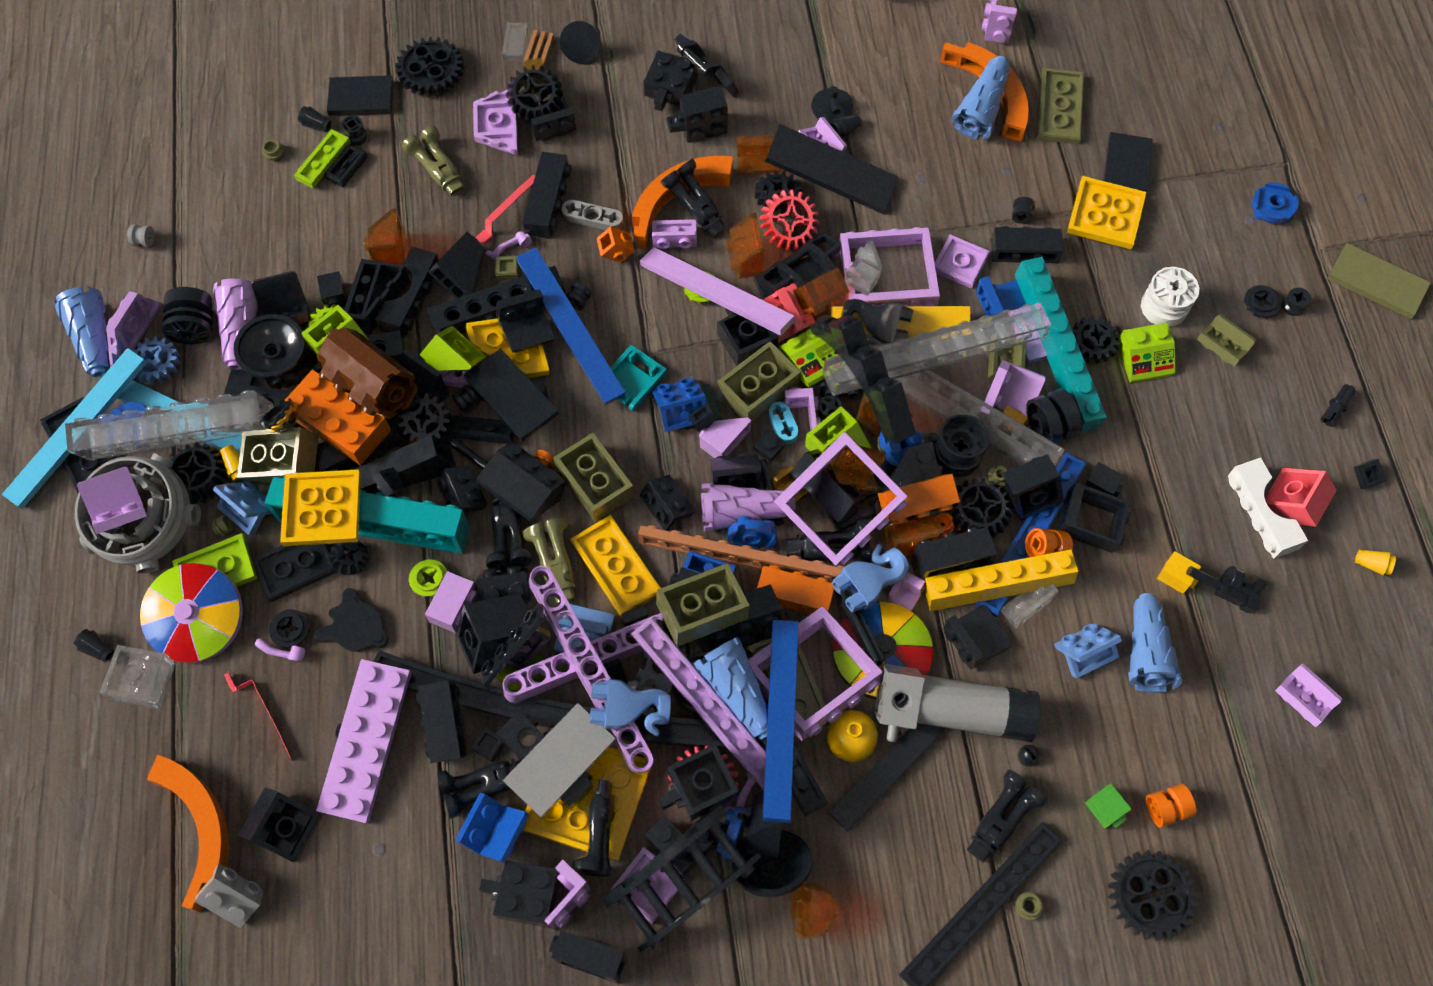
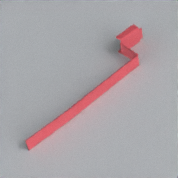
[476,175,535,246]
[224,671,292,761]

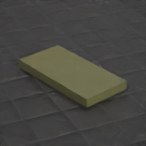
[1037,68,1084,144]
[1327,243,1431,319]

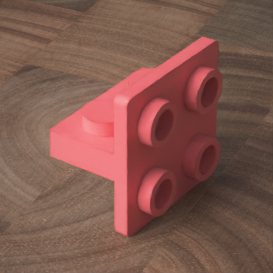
[763,283,815,342]

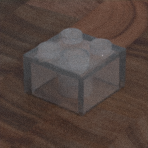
[100,645,176,710]

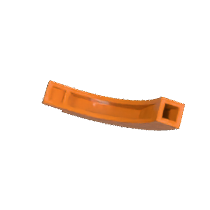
[940,42,1029,142]
[632,156,733,249]
[147,755,229,913]

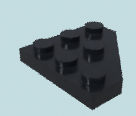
[872,442,948,527]

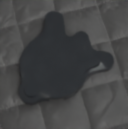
[314,588,388,652]

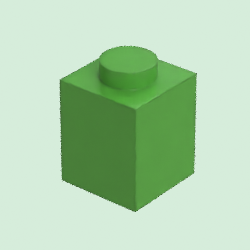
[1085,783,1131,829]

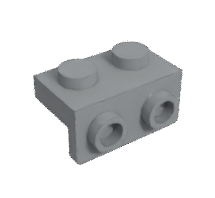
[195,864,263,928]

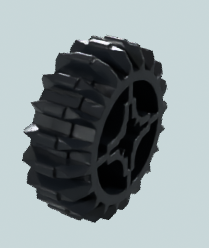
[506,64,564,123]
[163,442,228,504]
[948,477,1013,539]

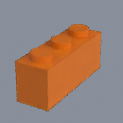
[877,474,960,525]
[757,565,834,615]

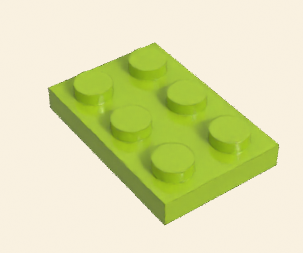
[172,533,258,587]

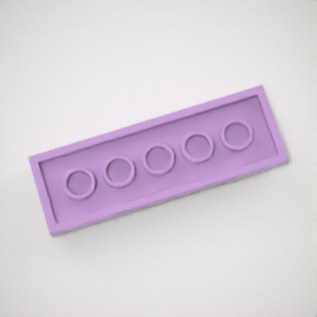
[316,659,412,824]

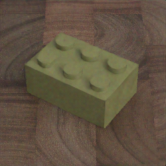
[237,427,319,484]
[553,433,635,522]
[656,563,750,647]

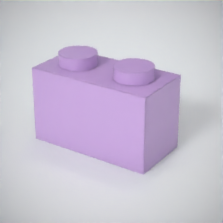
[425,571,478,633]

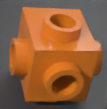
[596,226,635,263]

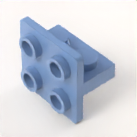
[213,481,272,535]
[554,604,614,653]
[1054,624,1122,679]

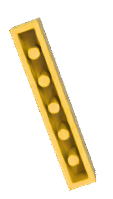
[831,306,970,339]
[924,550,1079,611]

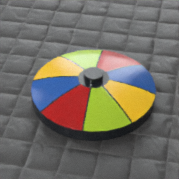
[832,602,933,699]

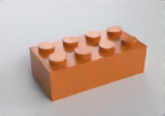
[285,370,391,466]

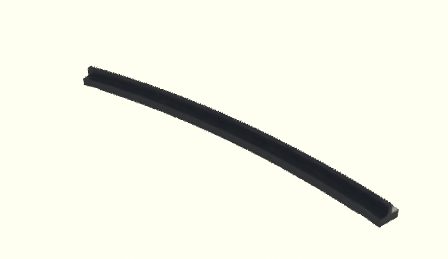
[373,650,766,749]

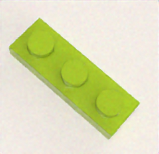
[294,129,351,189]

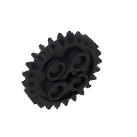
[395,36,464,97]
[1108,850,1198,941]

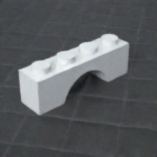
[1228,458,1308,559]

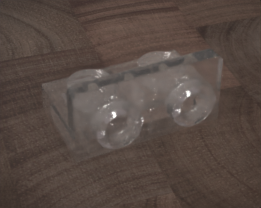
[1001,583,1059,629]

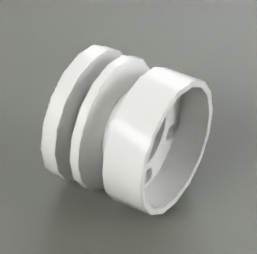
[1141,267,1200,327]

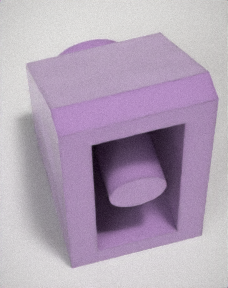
[699,417,751,458]

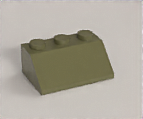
[717,342,801,423]

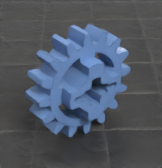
[131,336,180,385]

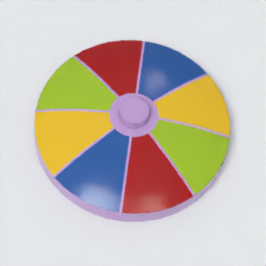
[140,563,243,663]

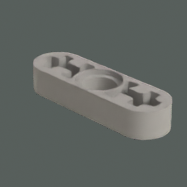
[562,200,624,230]

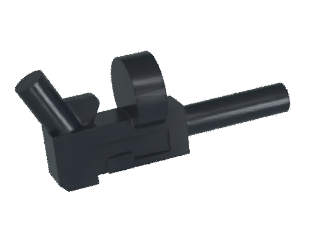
[1186,566,1267,613]

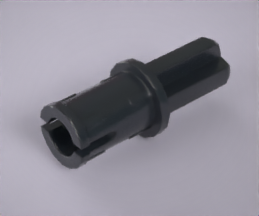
[1320,384,1356,427]

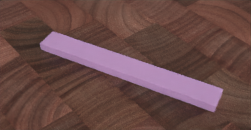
[640,247,795,336]
[631,617,766,790]

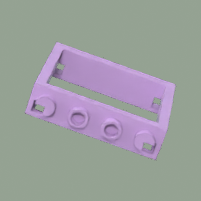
[839,227,940,306]
[774,432,908,565]
[748,606,883,741]

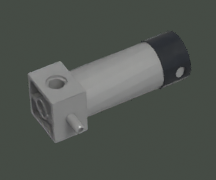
[874,663,1041,742]

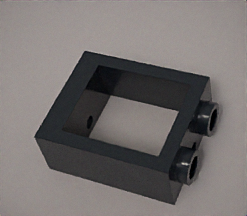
[1057,482,1131,553]
[549,930,627,984]

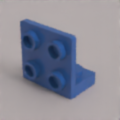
[976,276,1031,330]
[652,378,707,432]
[455,793,529,863]

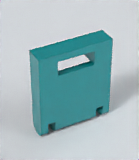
[610,345,667,412]

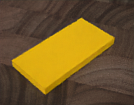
[570,515,661,618]

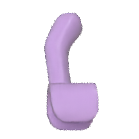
[486,232,532,260]
[255,638,305,661]
[724,773,756,814]

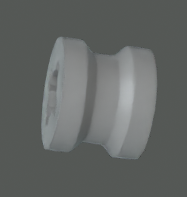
[127,224,155,248]

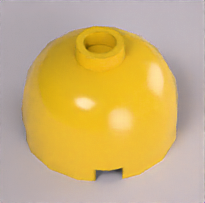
[826,710,878,763]

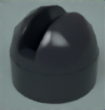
[1017,745,1040,767]

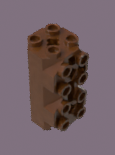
[317,327,418,419]

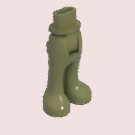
[402,126,465,196]
[523,518,576,605]

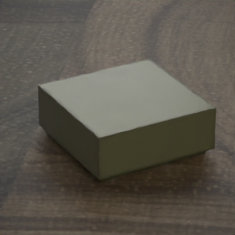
[495,256,519,280]

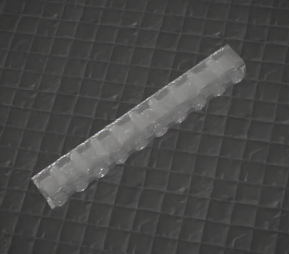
[823,303,1052,396]
[865,332,1065,466]

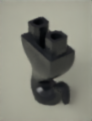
[841,299,913,344]

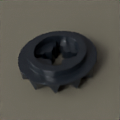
[1243,285,1281,319]
[329,540,369,575]
[269,609,310,649]

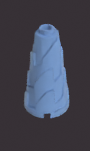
[951,56,1010,140]
[54,287,109,378]
[1128,593,1182,693]
[694,637,768,739]

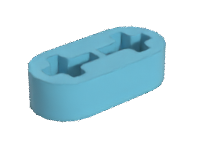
[768,402,798,445]

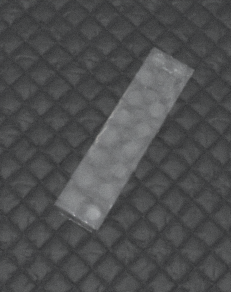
[65,390,273,460]

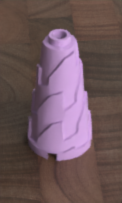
[213,278,258,370]
[701,483,796,532]

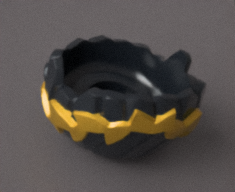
[261,398,298,433]

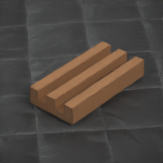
[523,30,554,68]

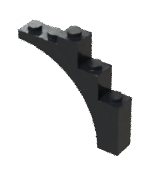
[810,315,916,444]

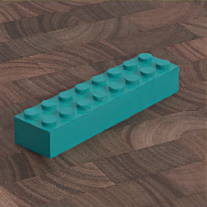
[264,476,470,554]

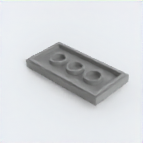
[503,703,616,818]

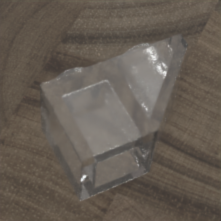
[844,240,883,296]

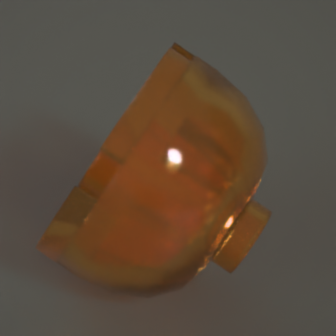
[790,882,838,938]

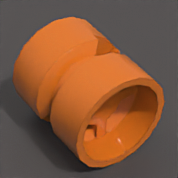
[1025,528,1073,557]
[1146,783,1197,828]

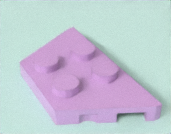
[473,90,518,155]
[106,291,162,368]

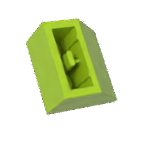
[301,305,369,355]
[805,406,872,474]

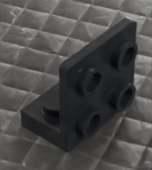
[496,289,555,353]

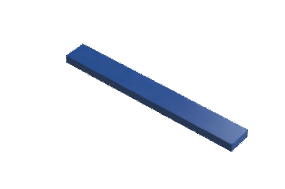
[516,247,625,406]
[975,452,1087,617]
[763,620,798,823]

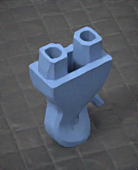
[832,544,909,613]
[589,679,671,736]

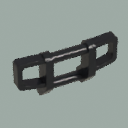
[674,33,739,98]
[758,233,840,299]

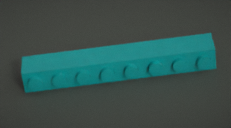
[1015,257,1107,432]

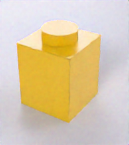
[1157,551,1201,594]

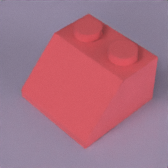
[1265,468,1337,527]

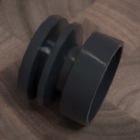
[162,287,214,345]
[934,414,990,477]

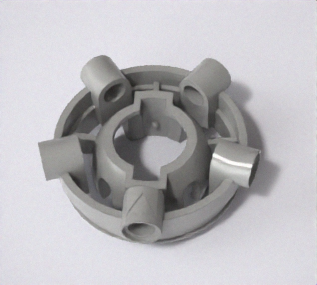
[75,453,201,573]

